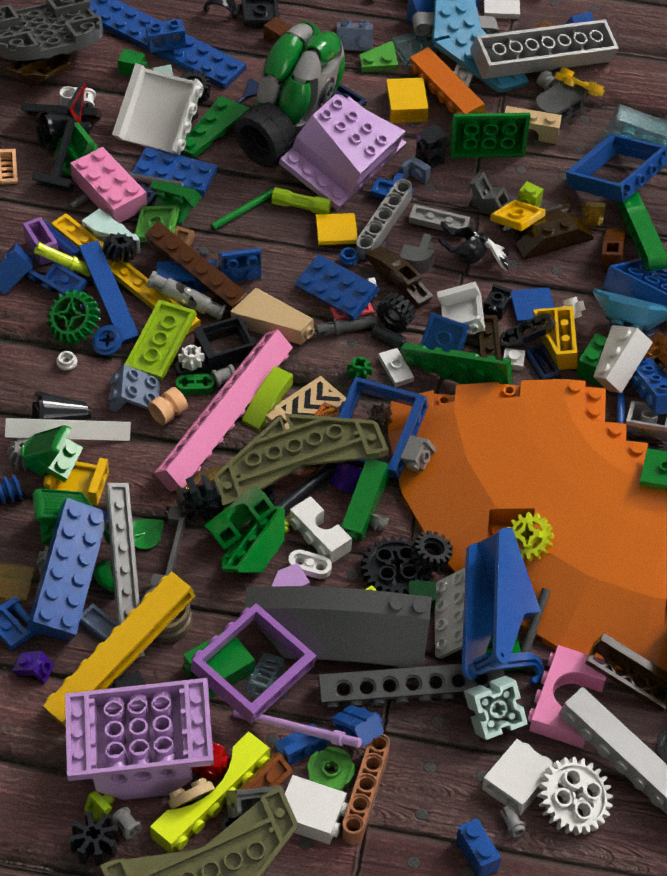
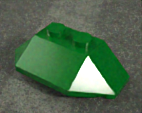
[222,506,285,572]

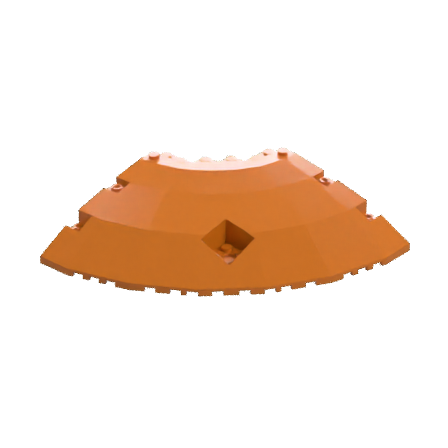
[387,379,667,679]

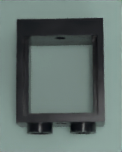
[194,315,256,371]

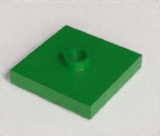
[639,448,667,491]

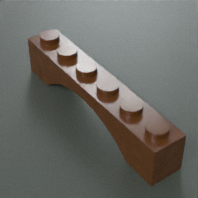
[145,221,247,311]

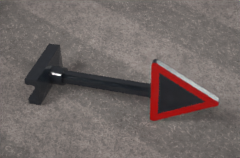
[32,80,86,193]

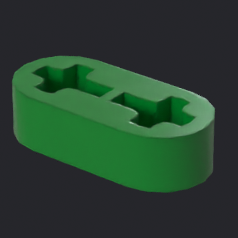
[175,374,215,396]

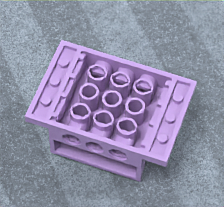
[279,94,407,211]
[65,678,214,800]

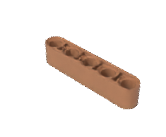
[342,734,390,845]

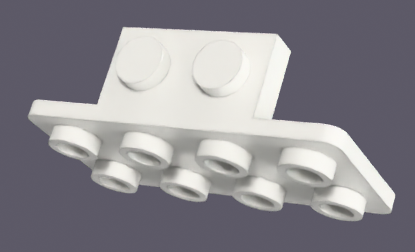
[435,568,465,659]

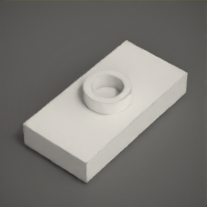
[378,348,414,387]

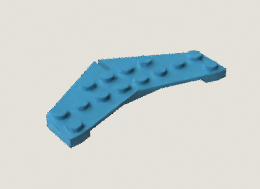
[432,0,529,93]

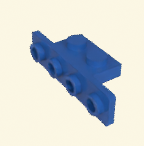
[26,262,88,309]

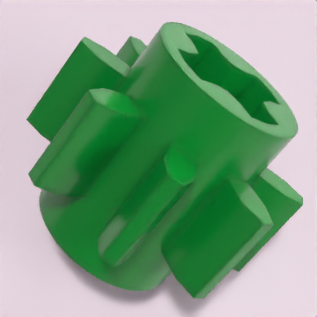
[347,356,372,380]

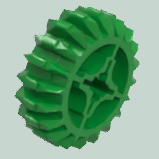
[46,290,101,345]

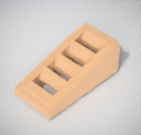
[0,149,18,185]

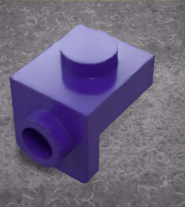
[12,651,54,683]

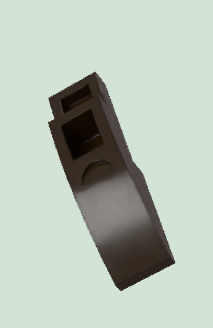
[365,246,433,308]

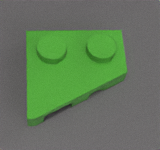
[359,41,398,72]

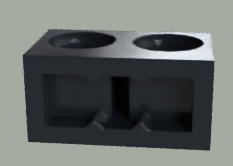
[415,124,447,169]

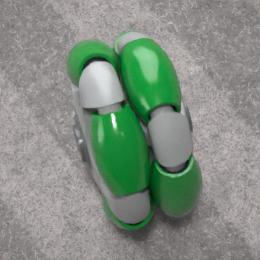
[254,21,345,136]

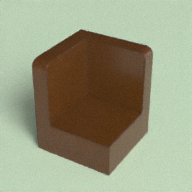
[264,17,292,42]

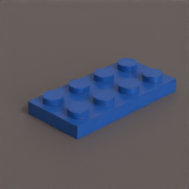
[132,147,217,196]
[294,254,380,320]

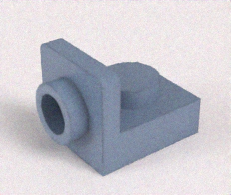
[400,156,431,184]

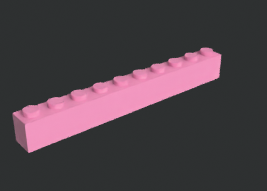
[154,329,293,491]

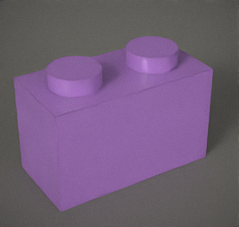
[23,217,58,266]

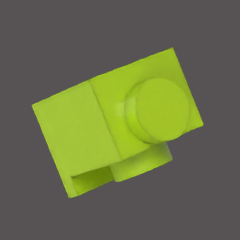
[518,182,544,207]

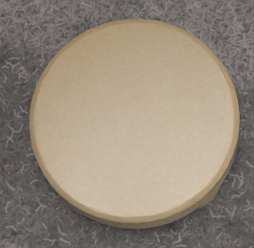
[168,778,215,810]

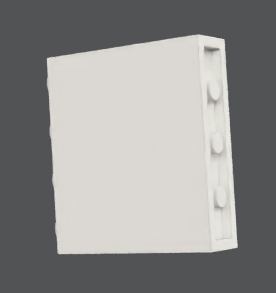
[112,63,203,155]

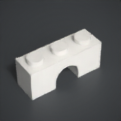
[289,496,352,563]

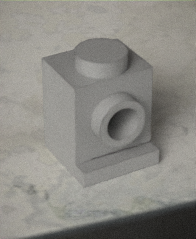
[401,436,436,472]

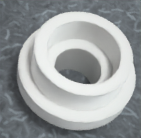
[56,351,77,371]

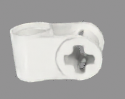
[60,86,96,108]

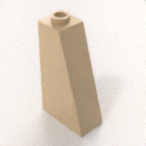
[230,288,314,345]

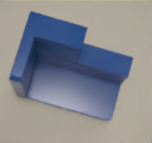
[0,242,34,294]

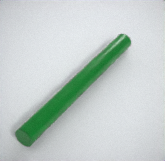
[210,189,274,231]

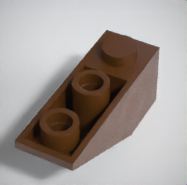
[602,227,627,271]

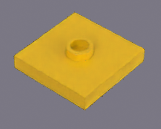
[490,199,545,231]

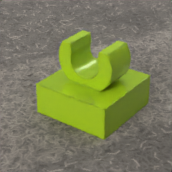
[84,791,115,824]

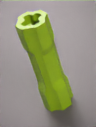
[271,187,332,214]

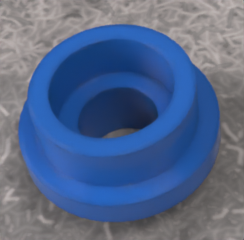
[339,247,359,266]

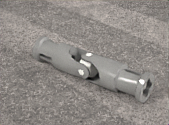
[146,271,227,321]

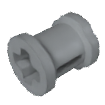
[211,364,235,388]
[111,807,143,840]

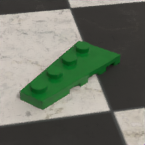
[181,96,251,159]

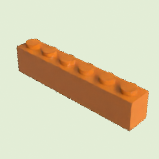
[410,47,486,114]

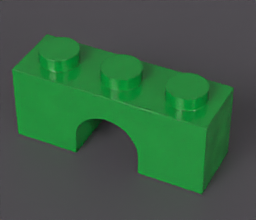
[204,485,276,550]

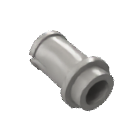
[499,805,526,837]

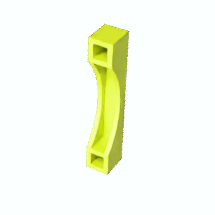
[150,732,270,853]

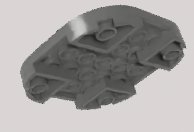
[0,0,103,61]

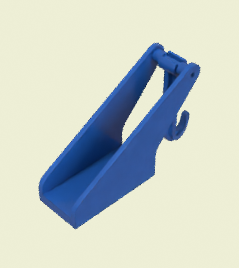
[462,528,544,684]

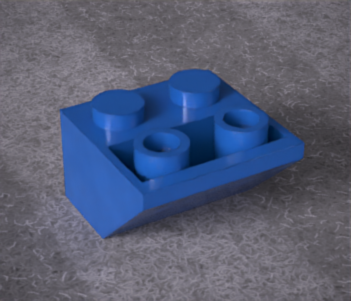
[218,247,261,282]

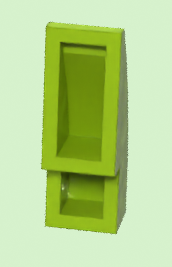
[241,366,293,431]

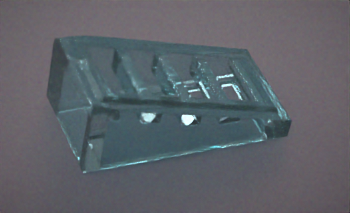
[248,652,285,695]

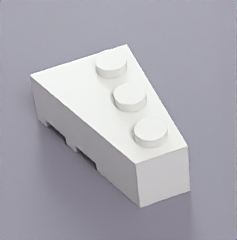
[593,325,653,393]

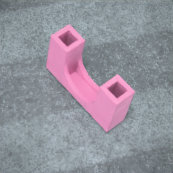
[527,645,607,749]

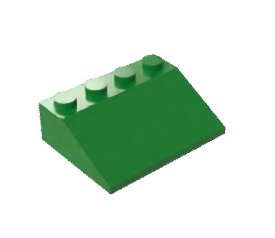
[448,113,531,158]

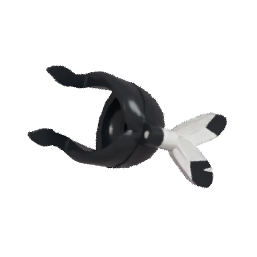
[438,221,509,271]

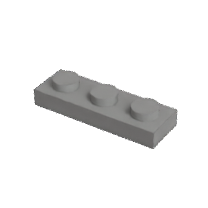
[409,204,470,231]

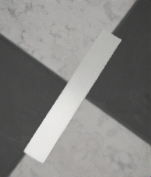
[5,418,131,441]

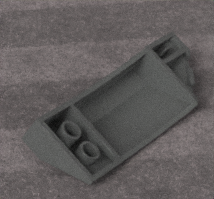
[244,586,432,668]

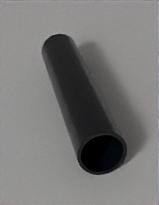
[274,463,335,515]

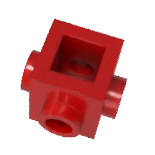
[193,743,230,779]

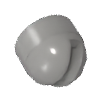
[371,514,389,531]

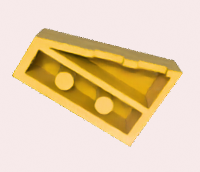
[533,306,578,370]

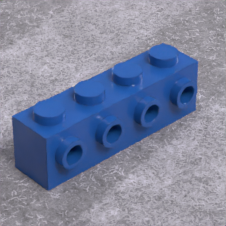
[629,357,667,415]

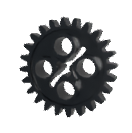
[361,536,432,594]

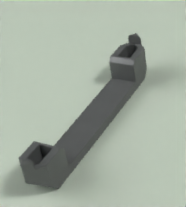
[144,505,186,594]

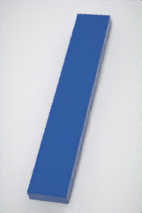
[79,240,139,344]

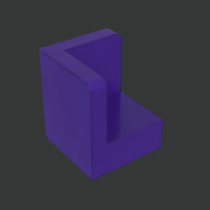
[330,462,362,494]

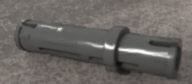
[315,315,377,337]

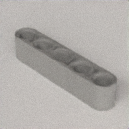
[412,12,500,37]
[356,179,412,260]

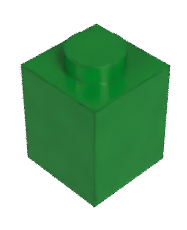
[118,49,148,77]

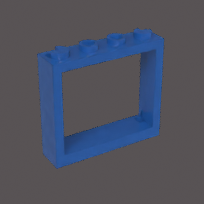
[566,133,667,203]
[338,377,429,479]

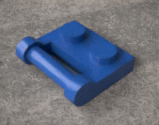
[0,597,41,651]

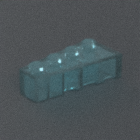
[604,104,667,147]

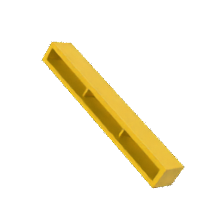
[43,571,195,728]

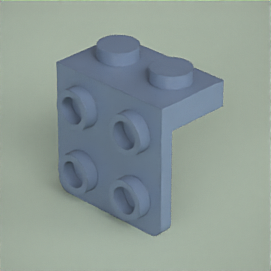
[337,19,373,51]
[108,364,160,413]

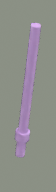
[233,710,362,748]

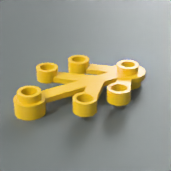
[554,67,605,97]

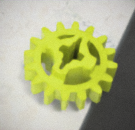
[507,512,554,562]

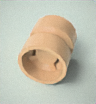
[148,387,188,425]

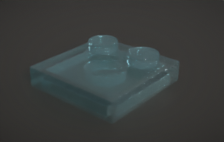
[391,32,440,66]

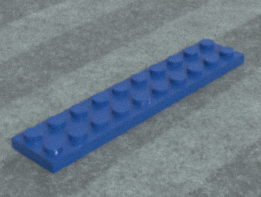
[90,0,246,90]

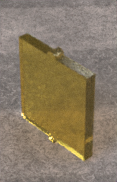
[0,564,35,602]

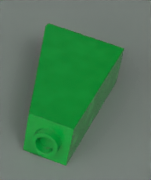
[341,459,389,541]

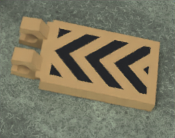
[266,376,346,429]

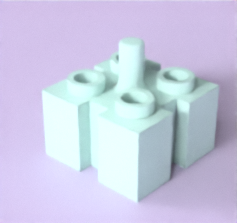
[464,676,528,740]

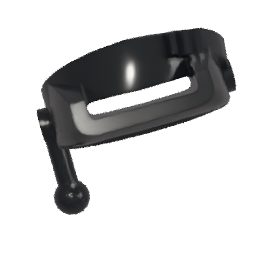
[203,0,242,18]

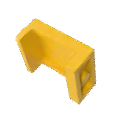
[386,78,428,123]
[44,458,109,506]

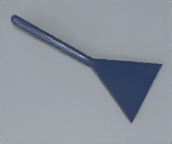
[236,78,259,103]

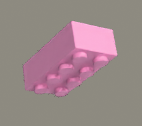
[70,147,147,223]

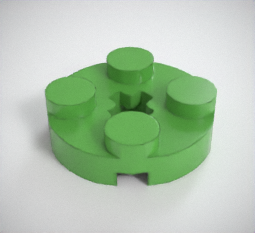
[307,747,355,792]

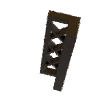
[585,633,667,711]

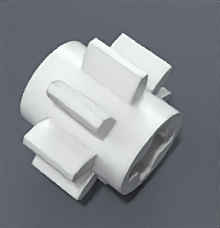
[561,297,586,319]
[178,345,205,371]

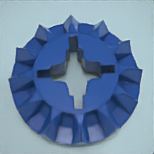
[92,325,124,357]

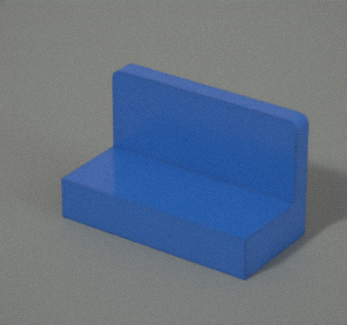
[274,724,328,766]

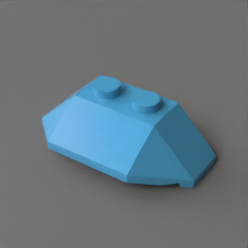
[593,288,667,332]

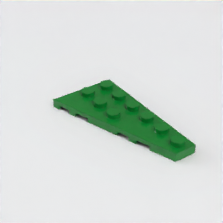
[401,343,513,385]

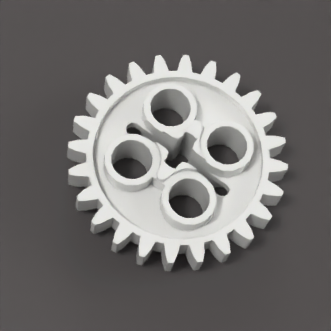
[537,757,613,836]

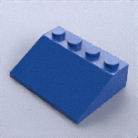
[602,258,667,321]

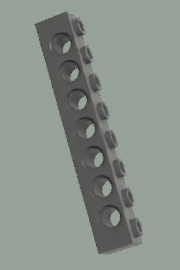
[318,664,504,709]

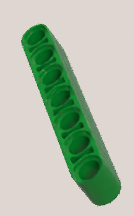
[615,182,667,271]

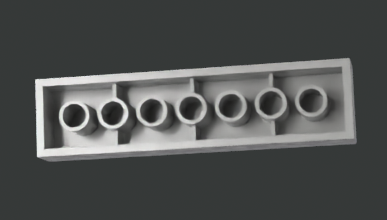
[470,19,619,79]

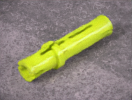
[34,242,90,277]

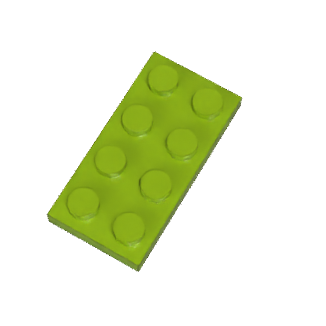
[125,299,197,381]

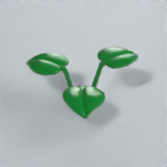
[94,519,164,592]

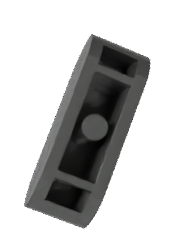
[535,81,585,123]

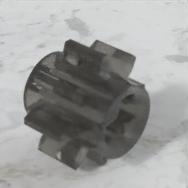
[366,403,393,429]

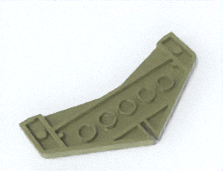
[214,413,389,509]
[100,786,297,876]

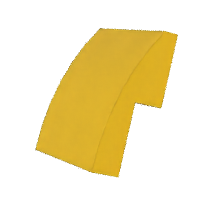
[316,213,357,245]

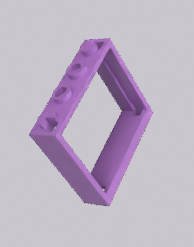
[191,603,317,724]

